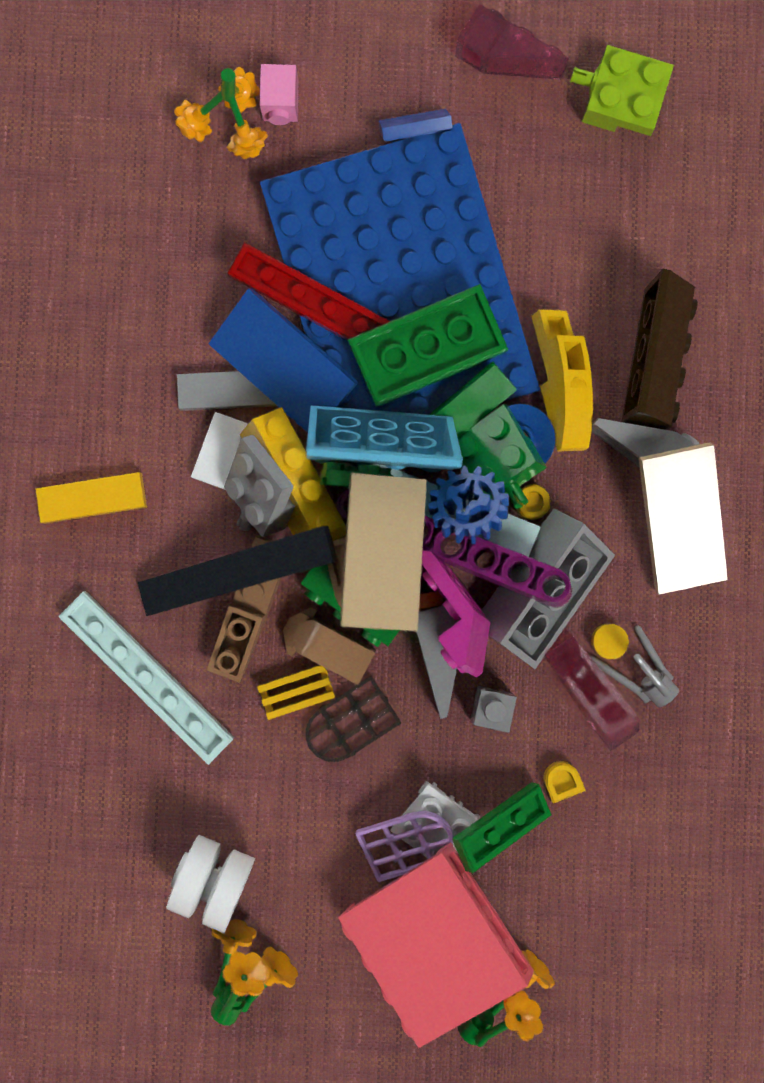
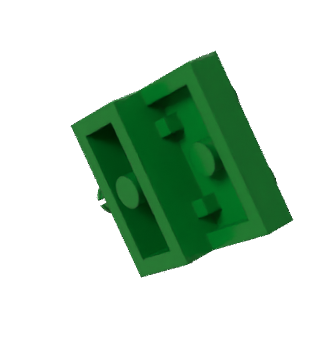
[458,404,547,509]

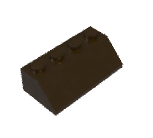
[621,269,698,430]

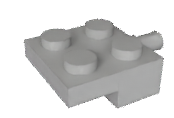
[224,435,295,537]

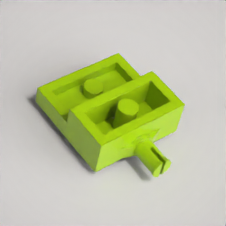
[570,45,674,136]

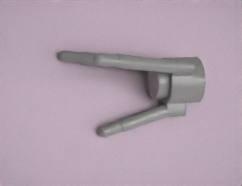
[589,625,679,708]

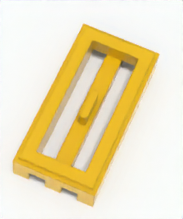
[257,665,336,720]

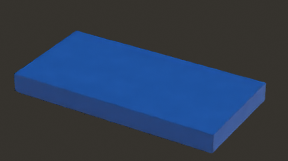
[208,288,358,433]

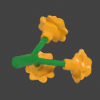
[174,67,268,159]

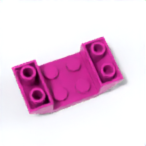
[420,550,491,677]

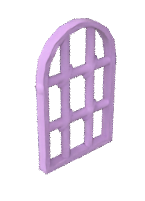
[355,811,454,882]

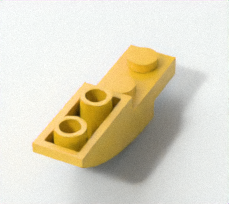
[531,309,593,452]

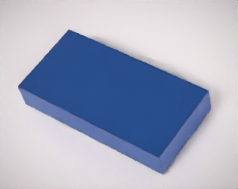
[378,108,453,142]

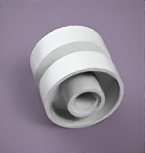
[166,835,256,933]

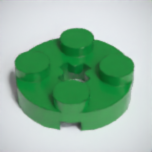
[320,462,394,487]

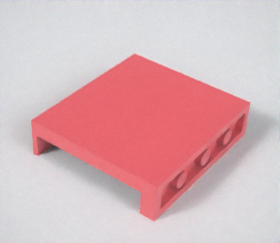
[338,842,534,1049]

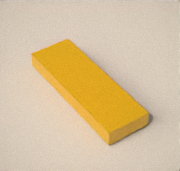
[35,472,147,524]

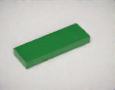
[429,361,517,438]
[452,782,552,873]

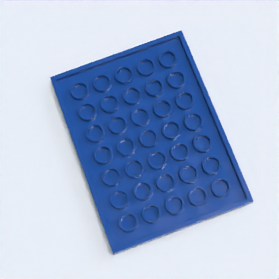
[260,123,540,415]

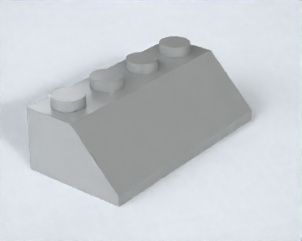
[481,509,615,669]

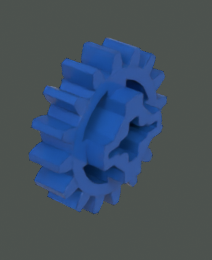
[428,466,509,544]

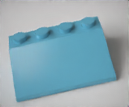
[306,405,463,472]

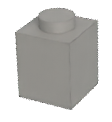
[470,685,517,733]

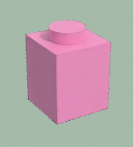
[260,64,299,125]

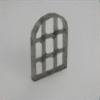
[306,675,402,762]

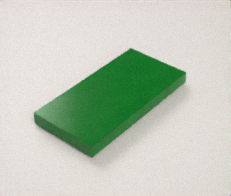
[348,284,509,408]

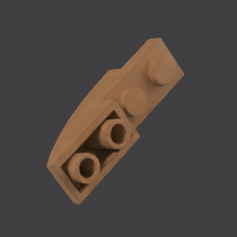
[207,535,281,683]

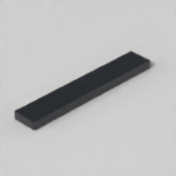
[137,525,338,616]

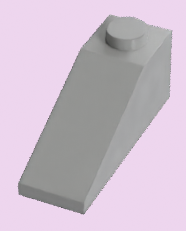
[591,418,700,467]
[416,605,459,719]

